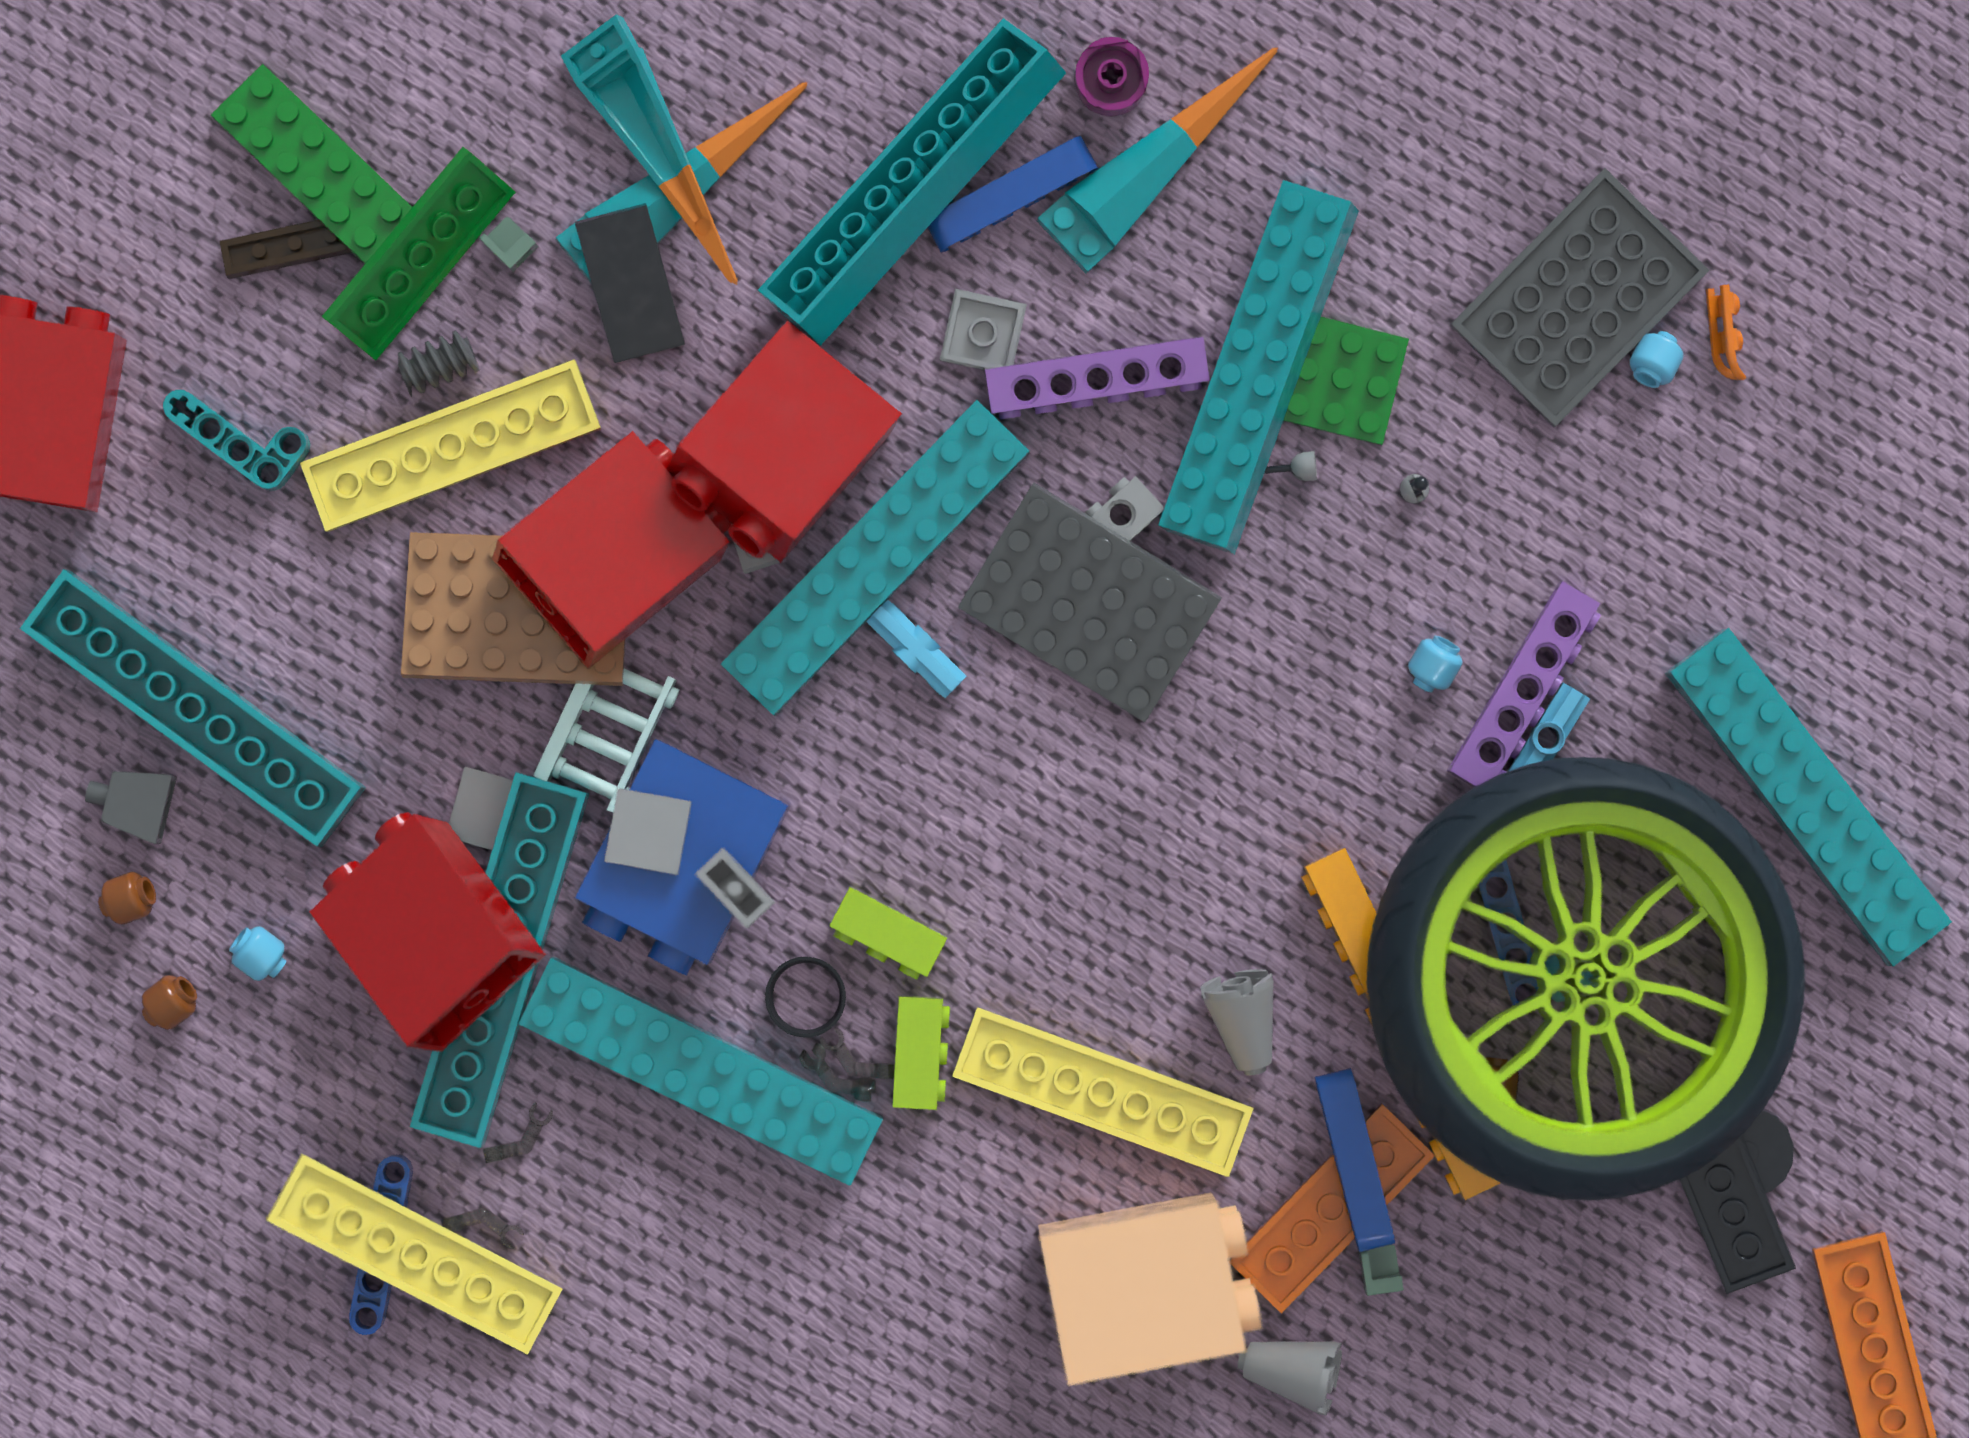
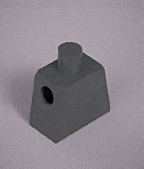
[85,771,177,844]

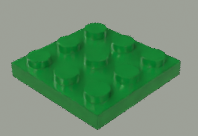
[1283,317,1409,446]

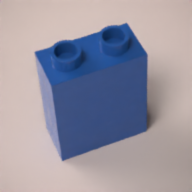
[575,739,790,975]

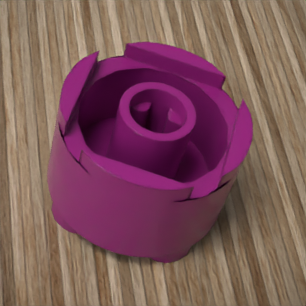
[1075,37,1149,116]

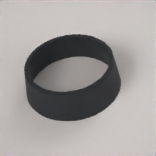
[765,957,846,1038]

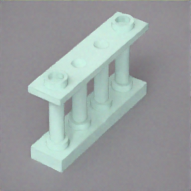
[533,668,680,812]

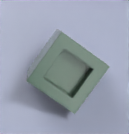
[479,217,539,272]
[1359,1245,1404,1296]

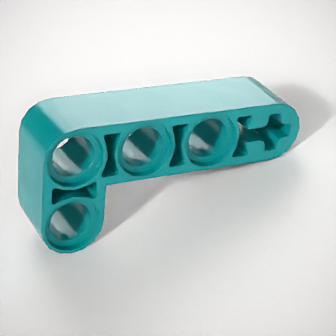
[163,390,310,491]

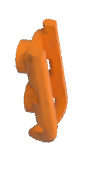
[1706,284,1746,381]

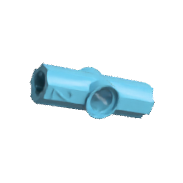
[866,600,967,698]
[1508,682,1590,771]

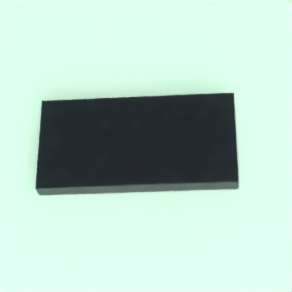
[575,203,685,363]
[1680,1136,1796,1294]

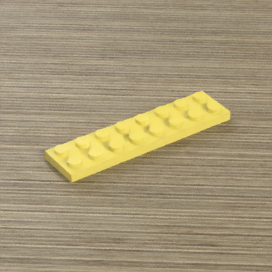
[300,359,601,532]
[952,1007,1254,1177]
[266,1153,562,1355]

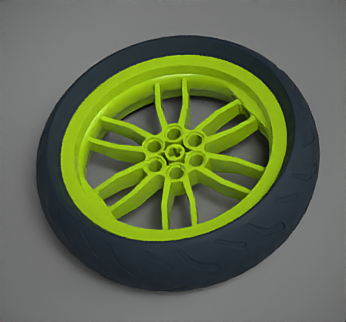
[1367,757,1805,1201]

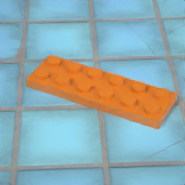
[1229,1103,1435,1313]
[1812,1231,1937,1438]

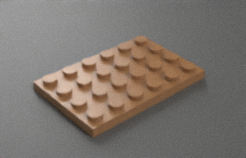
[401,532,625,686]

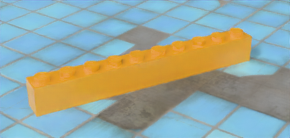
[1301,848,1501,1200]

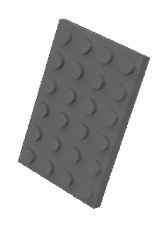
[1450,168,1709,427]
[958,482,1222,722]

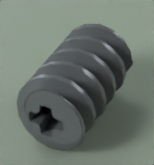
[398,330,480,397]

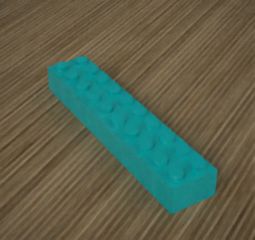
[758,18,1066,346]
[1158,180,1359,555]
[721,400,1030,716]
[20,569,366,847]
[1665,628,1952,967]
[409,772,590,1148]
[519,957,884,1186]

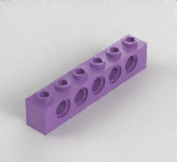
[984,337,1210,419]
[1447,581,1601,787]

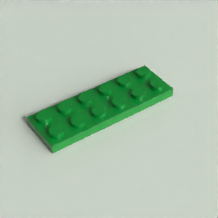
[211,64,412,264]
[322,147,516,361]

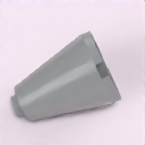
[1200,969,1274,1075]
[1238,1341,1342,1416]

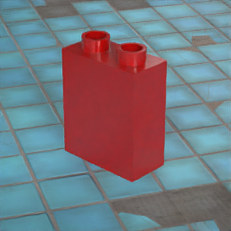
[0,295,127,513]
[667,320,902,563]
[492,431,731,669]
[309,812,546,1052]

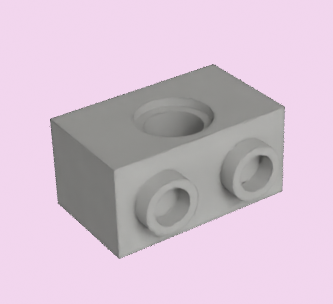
[1085,476,1164,541]
[696,848,776,929]

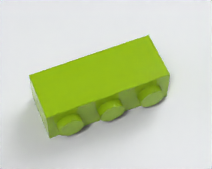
[829,887,948,980]
[893,996,950,1110]

